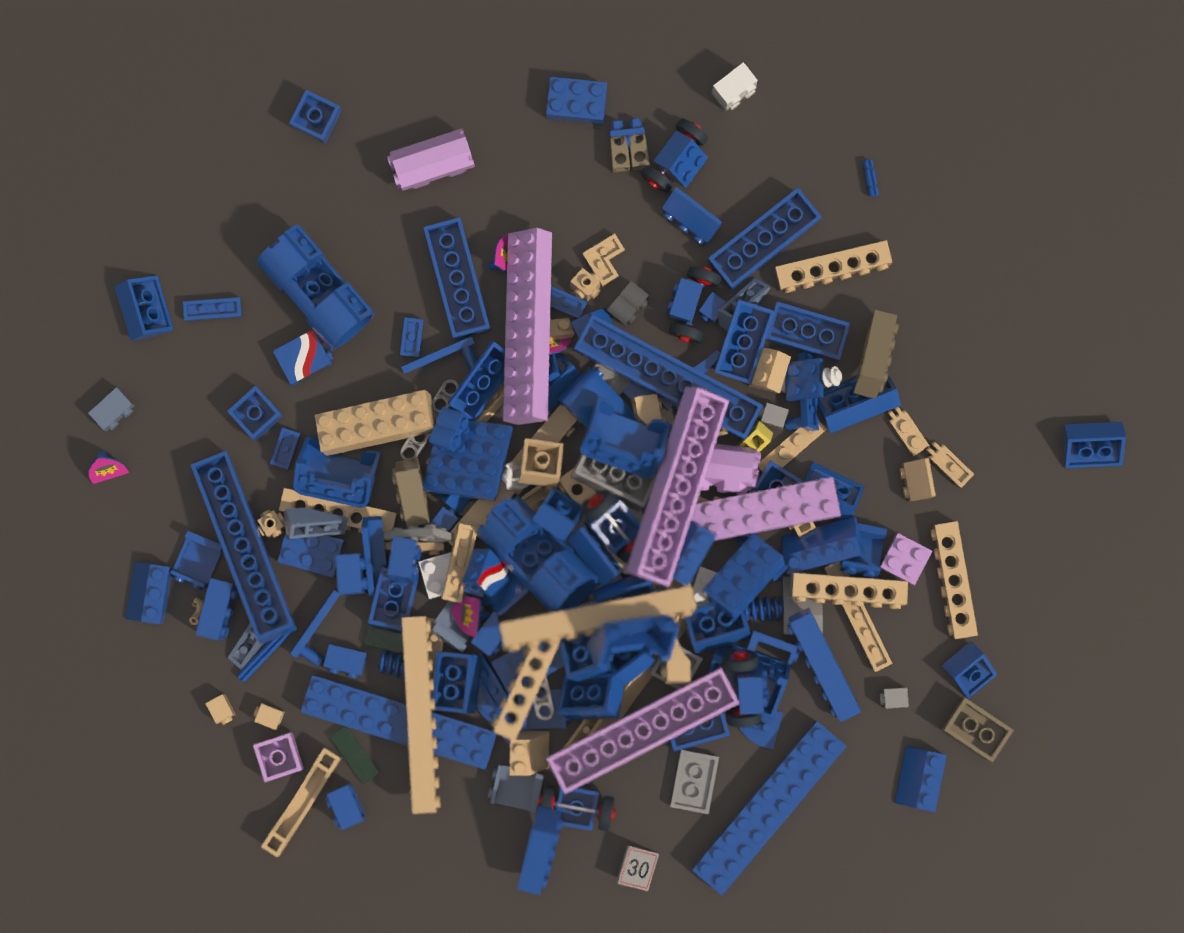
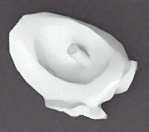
[502,462,530,491]

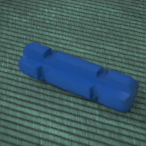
[863,159,879,197]

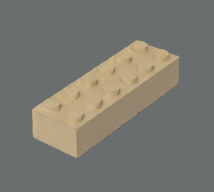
[315,390,436,456]

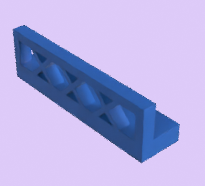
[362,516,387,596]

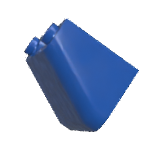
[556,366,638,429]
[580,396,671,478]
[293,436,381,507]
[587,615,679,671]
[707,643,791,719]

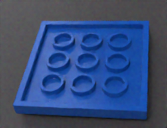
[423,420,513,501]

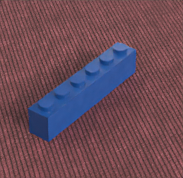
[787,608,861,722]

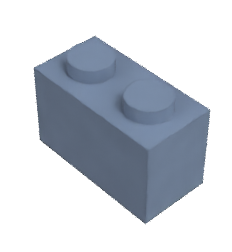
[88,387,135,431]

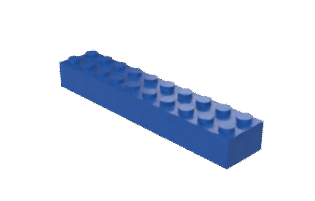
[573,314,763,440]
[191,451,297,644]
[301,675,497,770]
[691,721,847,895]

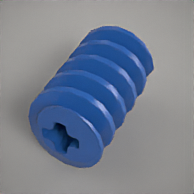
[744,597,783,622]
[377,649,405,680]

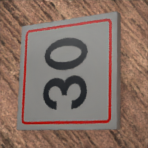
[616,846,659,891]

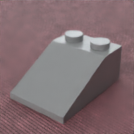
[782,577,823,634]

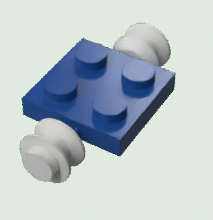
[781,358,842,401]

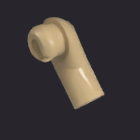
[189,597,204,625]

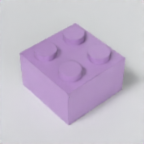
[880,533,932,586]
[253,732,304,782]

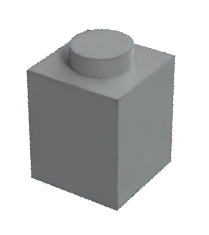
[758,403,789,429]
[879,687,909,709]

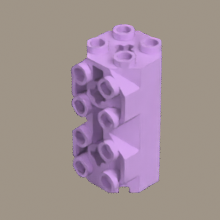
[387,128,475,191]
[701,444,761,495]

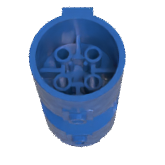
[256,224,375,351]
[477,496,598,613]

